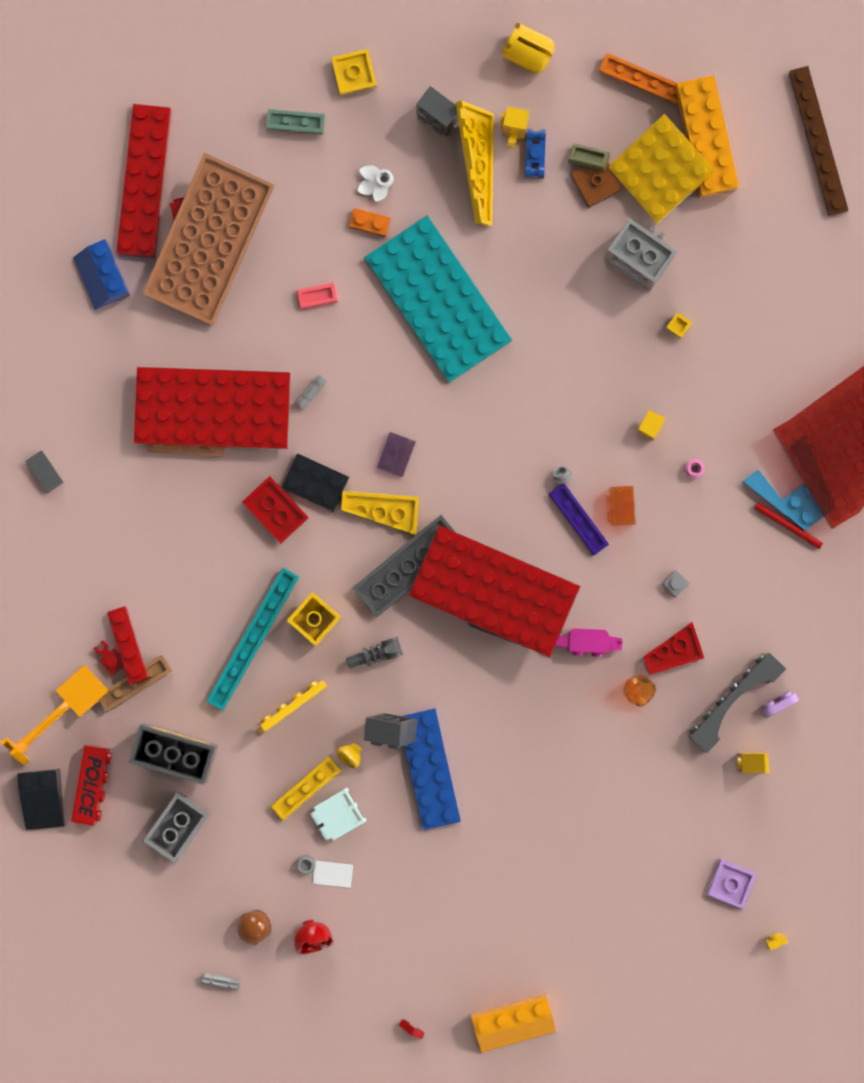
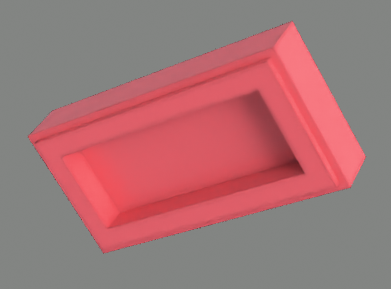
[297,283,338,310]

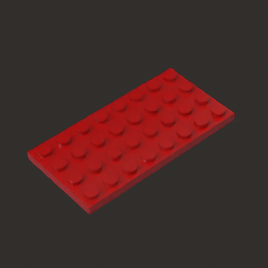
[134,367,291,449]
[408,525,581,658]

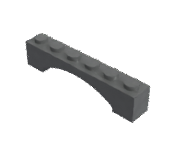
[688,653,786,753]

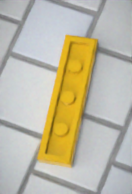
[270,756,342,821]

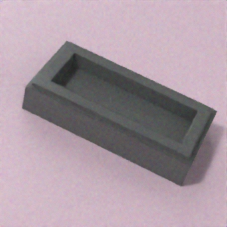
[26,450,64,493]

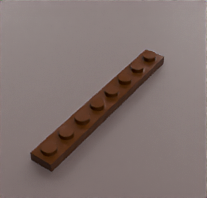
[789,66,848,217]

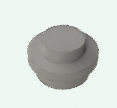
[553,466,572,484]
[296,855,316,875]

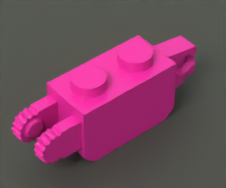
[556,628,623,657]

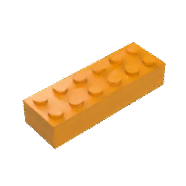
[674,75,739,199]

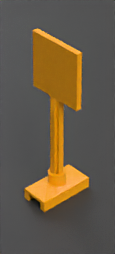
[0,664,109,766]

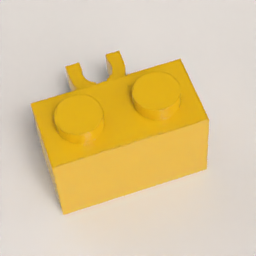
[499,107,530,148]

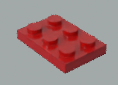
[242,476,309,544]

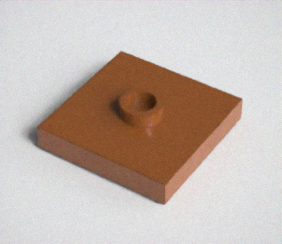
[571,163,623,207]

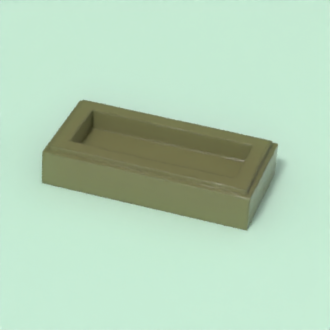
[568,144,610,172]

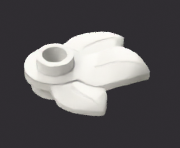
[358,165,394,202]

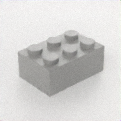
[143,791,211,863]

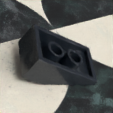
[17,768,65,830]

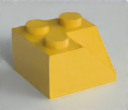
[287,592,342,646]

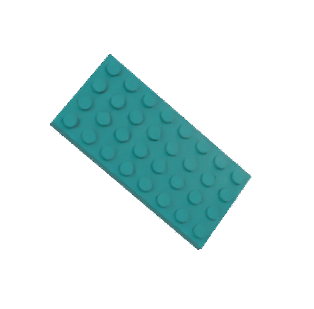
[364,215,512,383]

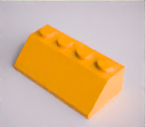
[471,993,556,1053]

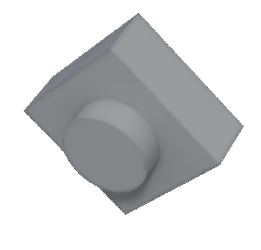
[662,570,690,597]

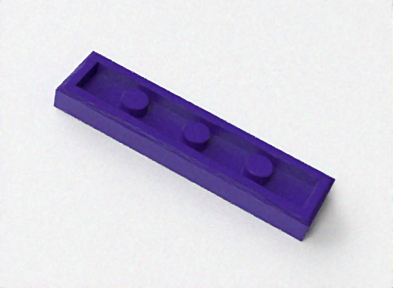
[548,483,609,556]

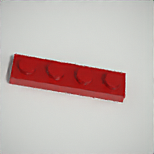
[107,606,149,685]

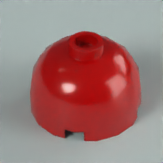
[294,920,334,954]

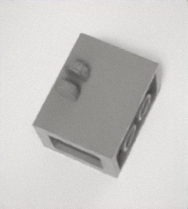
[604,219,677,291]

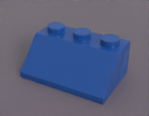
[73,239,130,310]

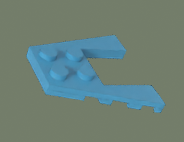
[743,435,836,531]

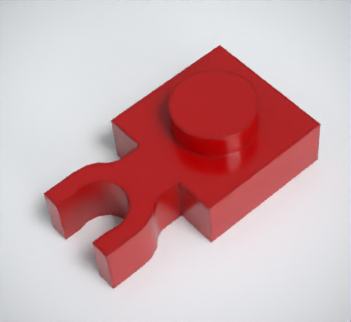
[93,640,123,675]

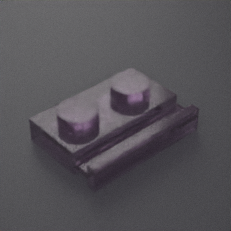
[377,432,416,478]

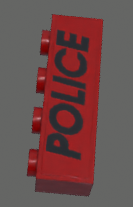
[71,744,112,826]

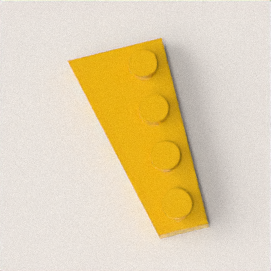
[341,491,419,535]

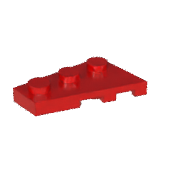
[643,622,705,676]

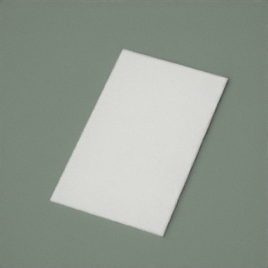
[312,860,353,888]

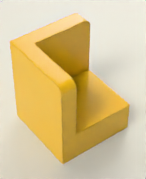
[636,410,666,440]

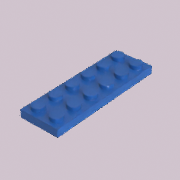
[403,708,461,830]

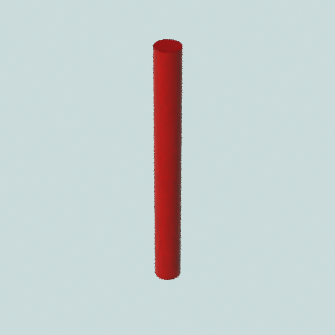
[754,503,823,549]

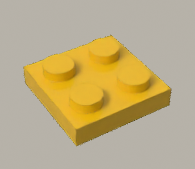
[331,49,377,96]

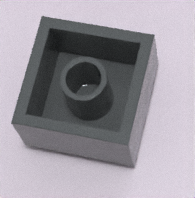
[416,86,458,136]
[364,713,418,749]

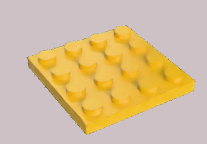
[609,114,715,223]

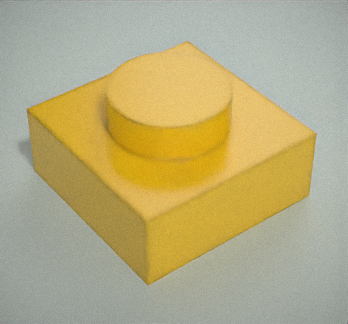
[666,312,693,339]
[765,932,788,950]

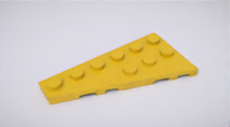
[456,101,494,227]

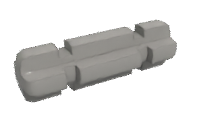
[296,375,326,409]
[202,973,240,991]

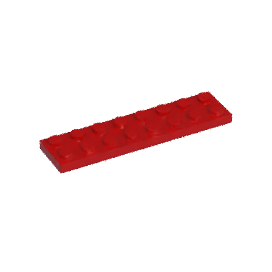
[116,104,172,258]

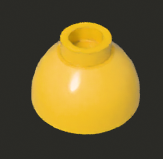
[336,743,362,769]

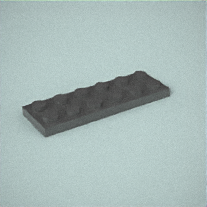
[353,515,455,617]

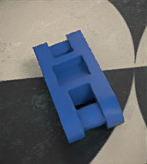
[525,129,546,178]

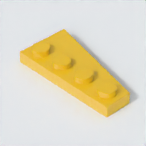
[256,680,327,736]

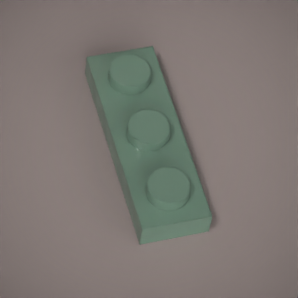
[266,109,325,135]

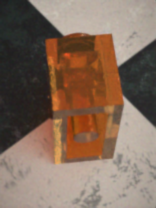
[606,486,636,526]

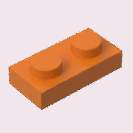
[349,208,391,237]

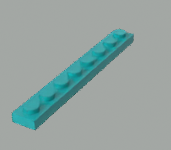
[207,567,300,711]

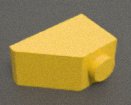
[736,751,769,773]

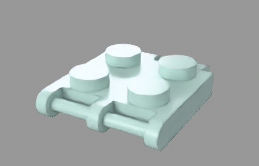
[310,788,367,841]

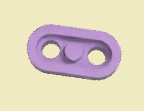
[762,691,799,718]

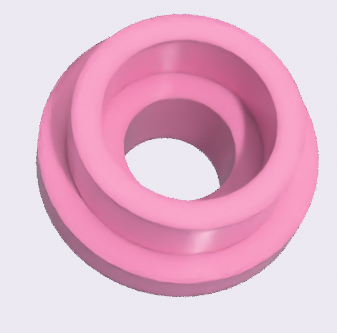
[685,459,704,479]

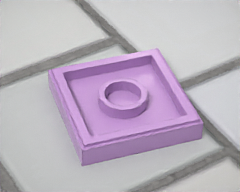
[706,859,757,910]

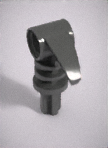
[346,637,403,668]

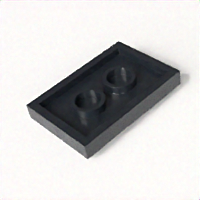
[281,453,350,512]

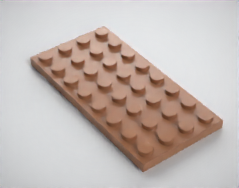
[143,153,275,325]

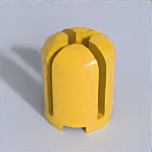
[501,22,554,74]

